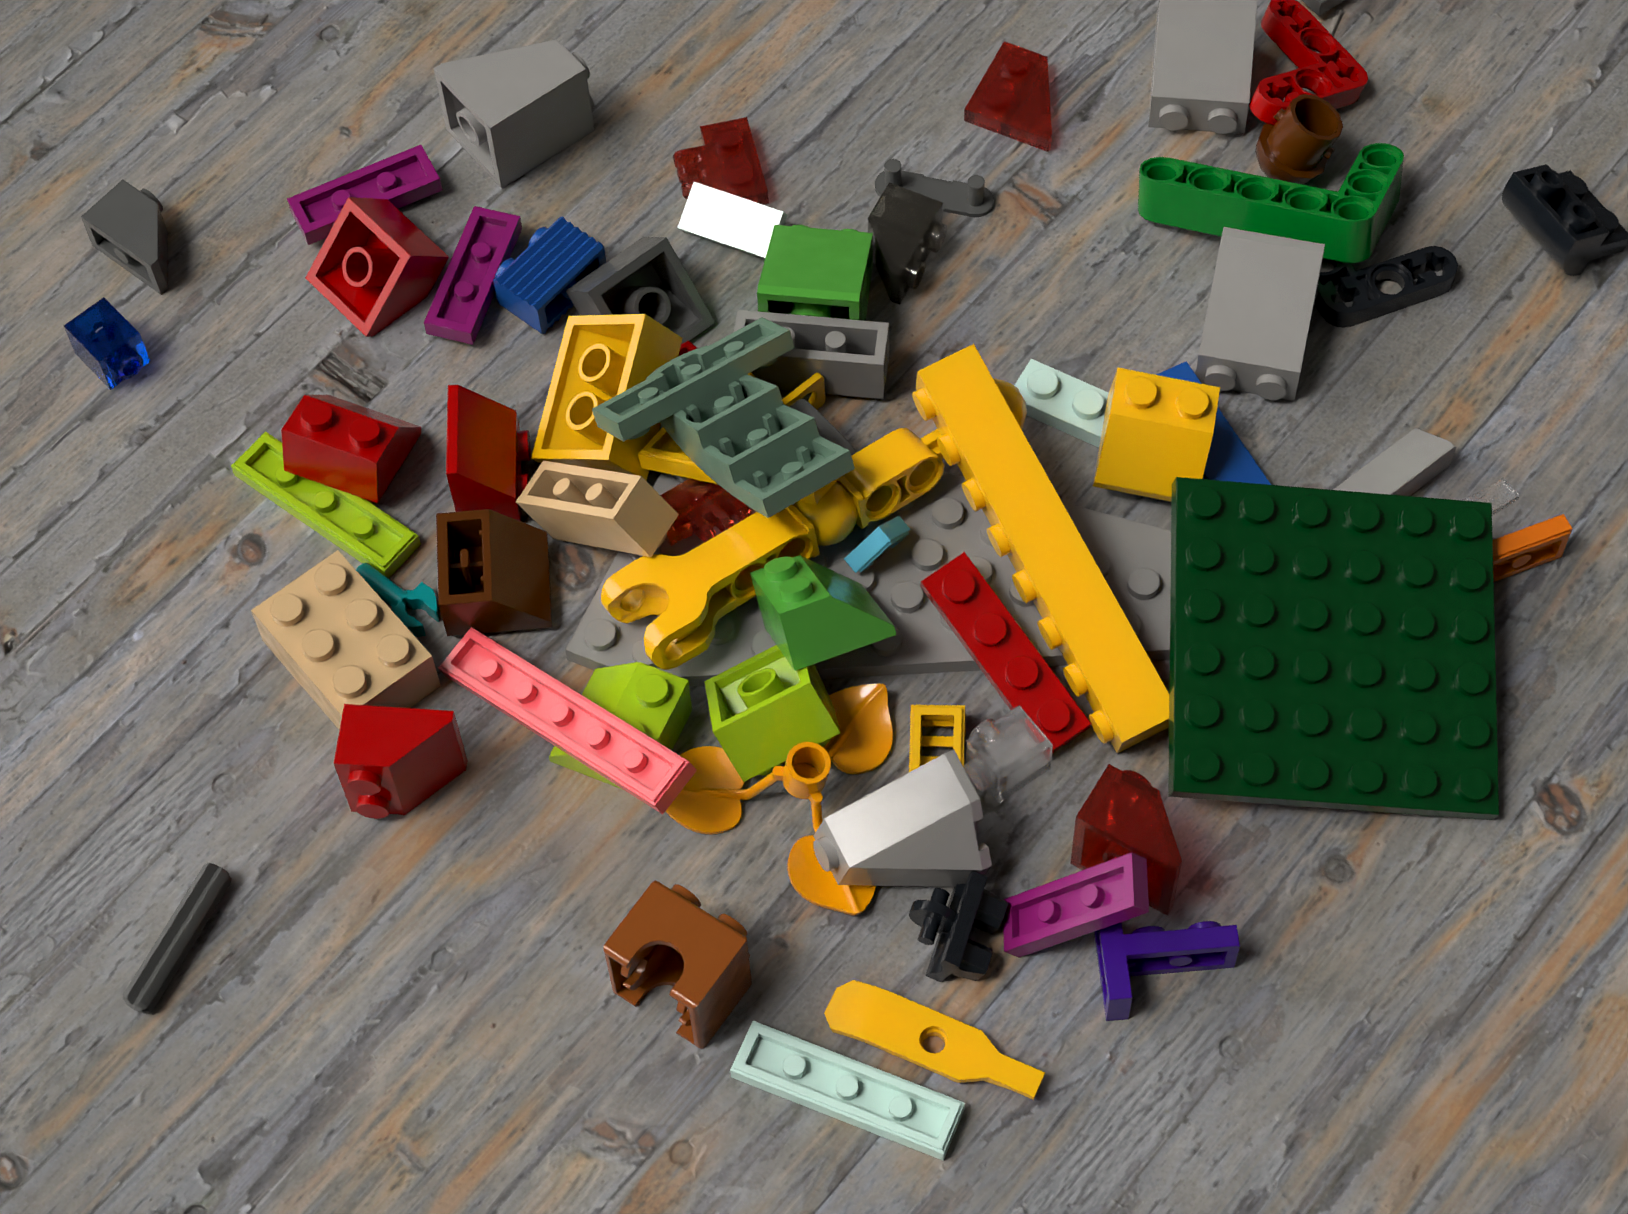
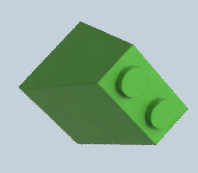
[757,225,873,321]

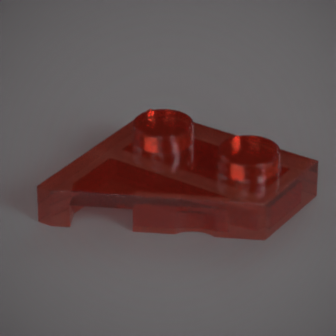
[964,41,1052,152]

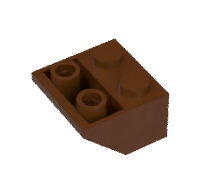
[436,509,552,636]

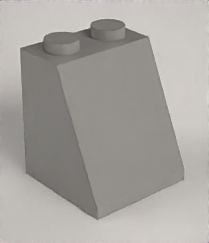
[1148,0,1258,134]
[433,39,595,189]
[1196,227,1325,401]

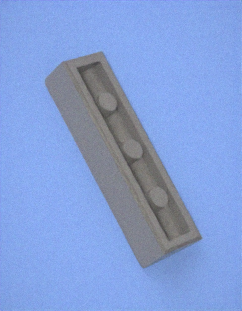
[1333,428,1456,496]

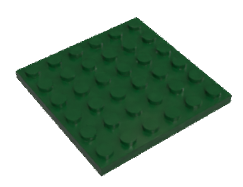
[1168,477,1499,820]

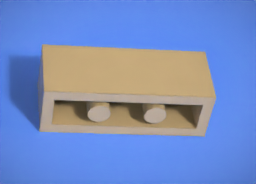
[516,461,679,557]

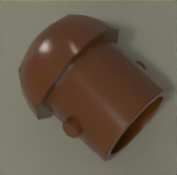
[1255,94,1343,185]

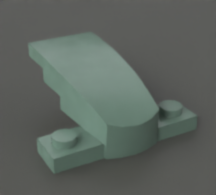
[592,317,855,518]

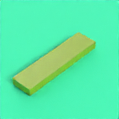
[231,431,421,579]

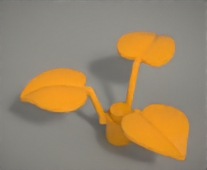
[665,683,893,916]

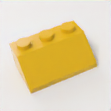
[531,314,683,481]

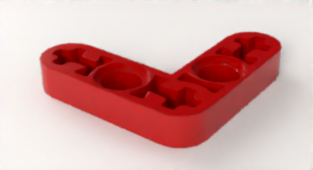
[1249,0,1368,125]

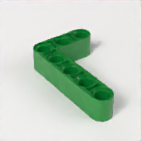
[1138,143,1404,263]

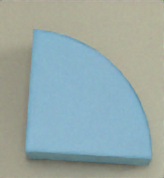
[844,516,911,573]

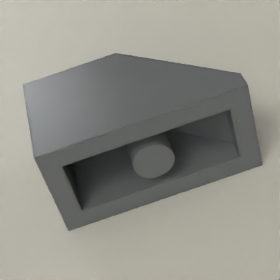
[81,180,168,295]

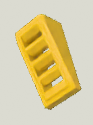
[909,704,966,772]

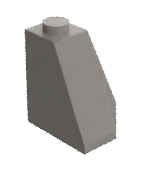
[813,750,992,887]

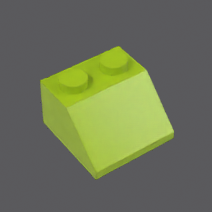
[704,645,840,782]
[549,662,692,790]

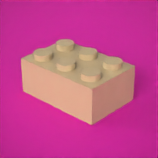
[251,550,441,730]

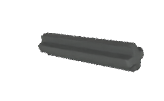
[123,863,232,1014]

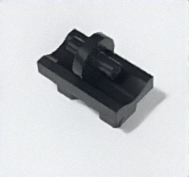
[909,870,1008,982]

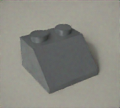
[566,237,715,344]

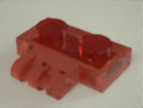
[673,117,769,205]
[660,478,752,546]

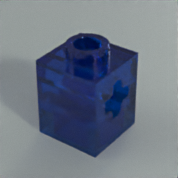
[64,297,150,390]

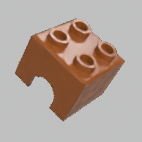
[603,881,752,1049]

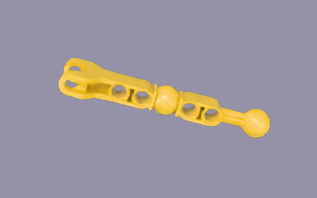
[601,378,1027,670]

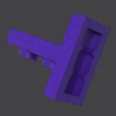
[1094,921,1240,1021]

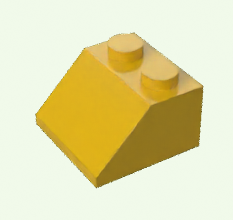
[1093,367,1220,502]

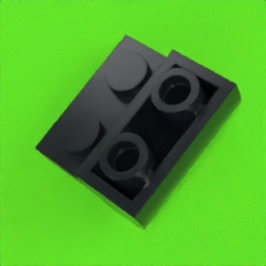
[1502,164,1628,276]

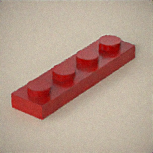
[920,552,1091,758]

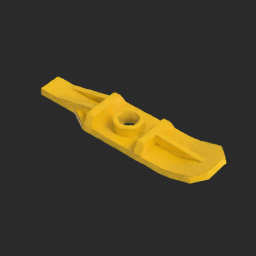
[824,980,1045,1100]

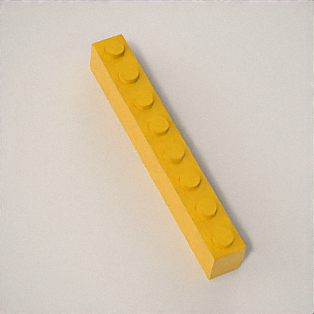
[912,344,1169,753]

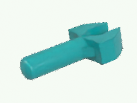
[356,563,440,637]

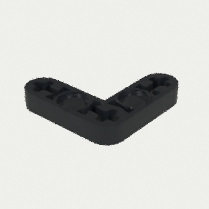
[1314,246,1458,328]

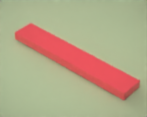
[438,627,697,814]

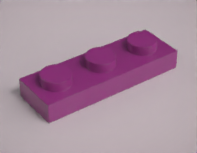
[287,144,443,245]
[424,206,522,345]
[1003,852,1149,958]

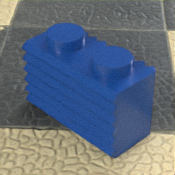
[493,217,606,334]

